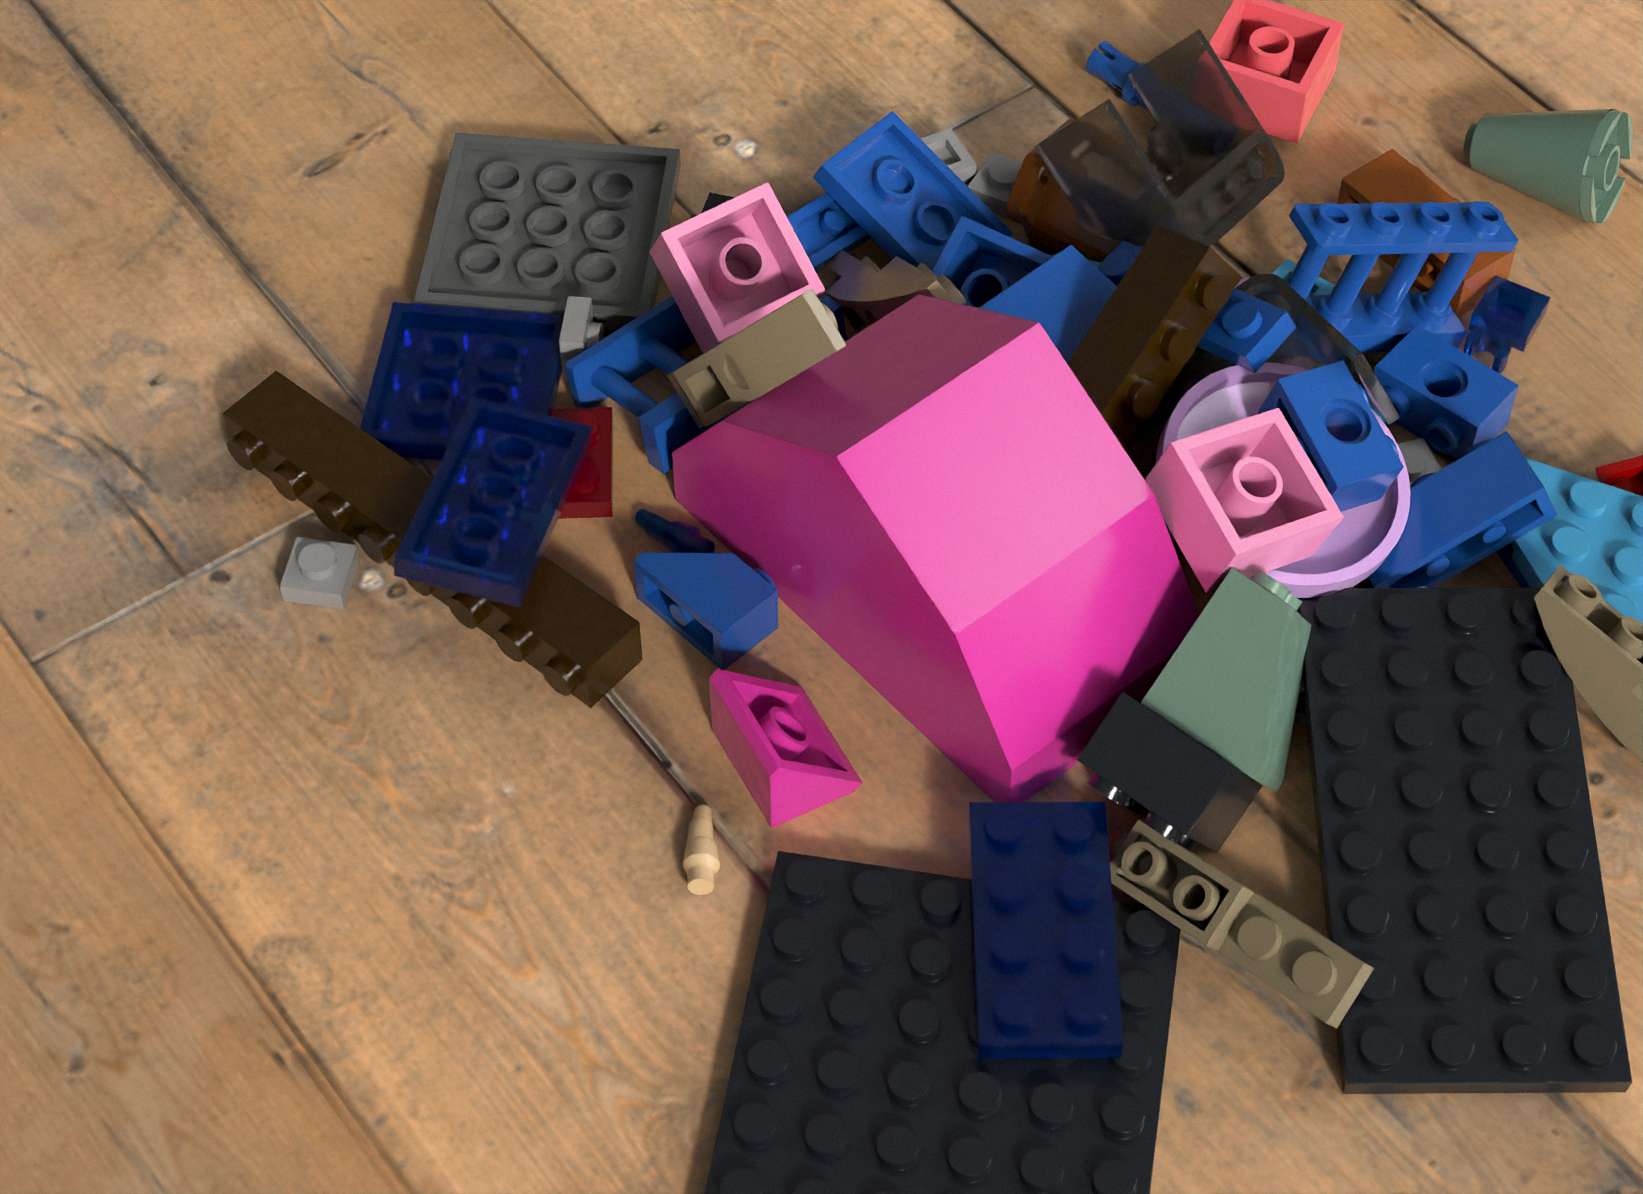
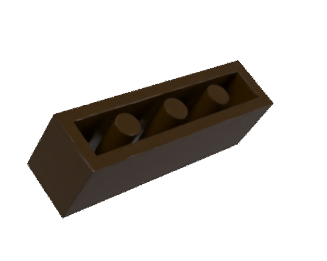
[1067,225,1242,453]

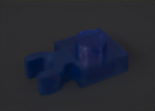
[1463,275,1551,374]

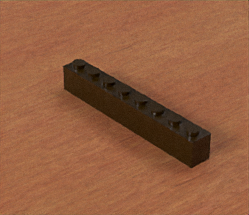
[223,371,643,708]

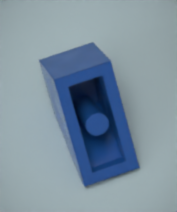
[634,552,778,670]

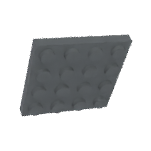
[414,133,681,331]

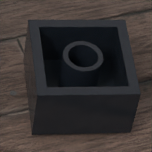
[1077,692,1263,852]

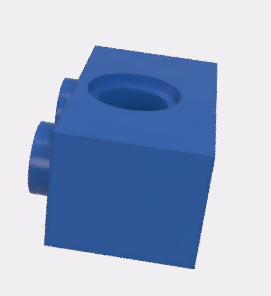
[1368,325,1519,460]
[1257,360,1404,512]

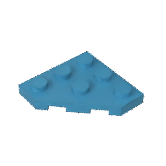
[1510,458,1643,623]

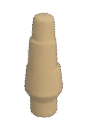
[683,804,720,895]

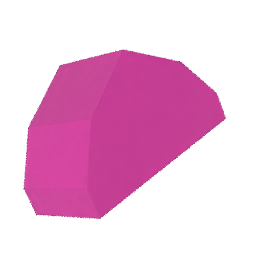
[672,295,1200,815]

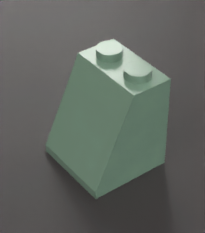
[1141,568,1311,792]

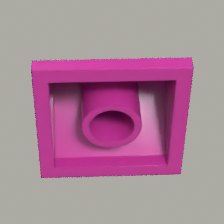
[709,669,863,828]

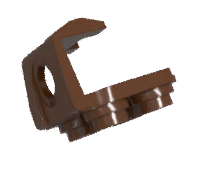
[1006,119,1157,263]

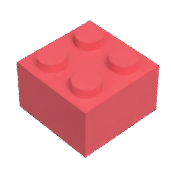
[1194,0,1344,144]

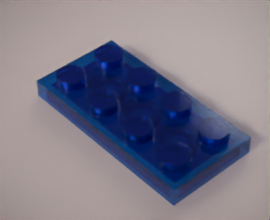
[394,397,592,608]
[968,802,1123,1059]

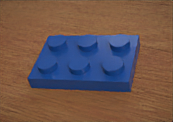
[813,111,1013,271]

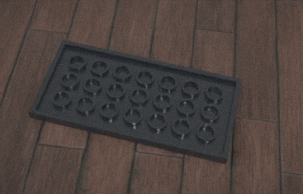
[1297,587,1632,1094]

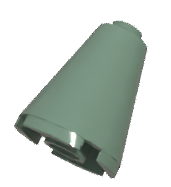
[1463,109,1633,223]

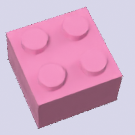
[649,182,825,353]
[1145,408,1344,593]

